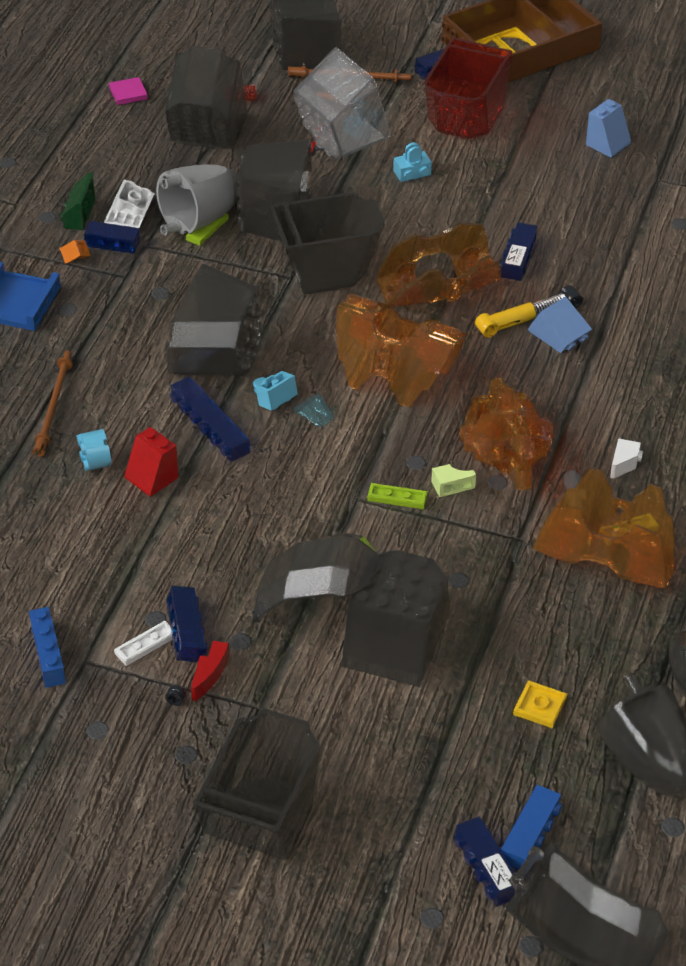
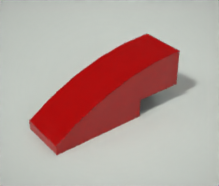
[191,641,229,701]

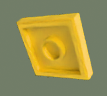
[513,680,567,728]

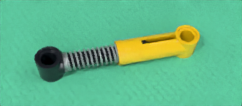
[475,285,583,338]

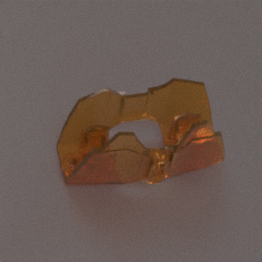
[376,223,501,306]
[336,294,467,407]
[533,468,675,588]

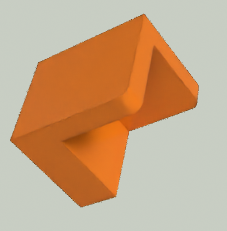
[60,240,91,264]

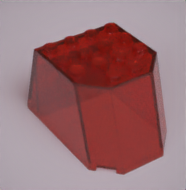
[425,37,513,139]

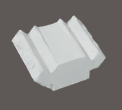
[104,179,155,229]

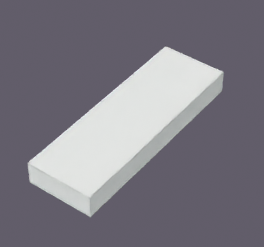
[114,621,177,666]

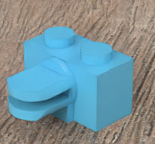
[393,142,432,182]
[253,371,298,411]

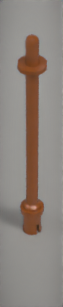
[288,66,412,84]
[33,350,73,457]

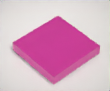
[109,77,148,105]

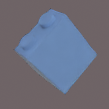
[586,99,631,158]
[528,296,592,353]

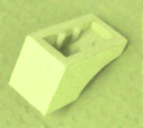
[431,464,476,497]

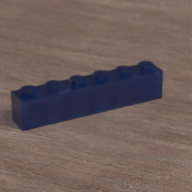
[170,376,250,462]

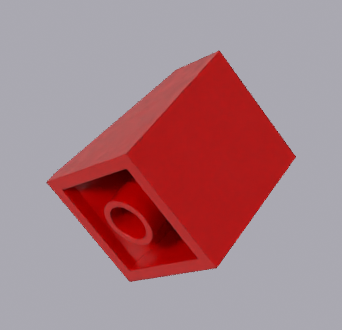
[124,427,179,497]

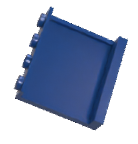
[0,262,61,331]

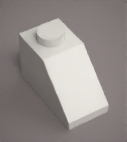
[610,439,643,478]

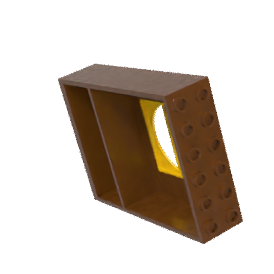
[441,0,602,88]

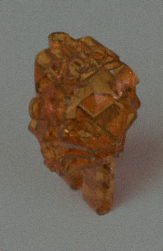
[459,378,553,490]

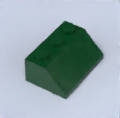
[61,172,96,230]

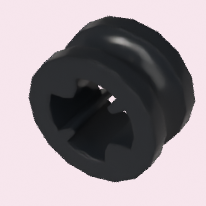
[165,685,186,706]

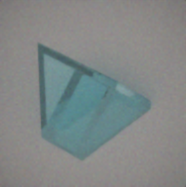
[294,394,333,428]

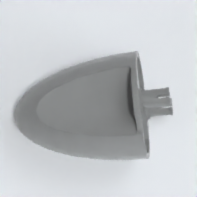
[156,165,243,235]

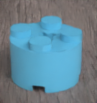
[76,429,112,471]

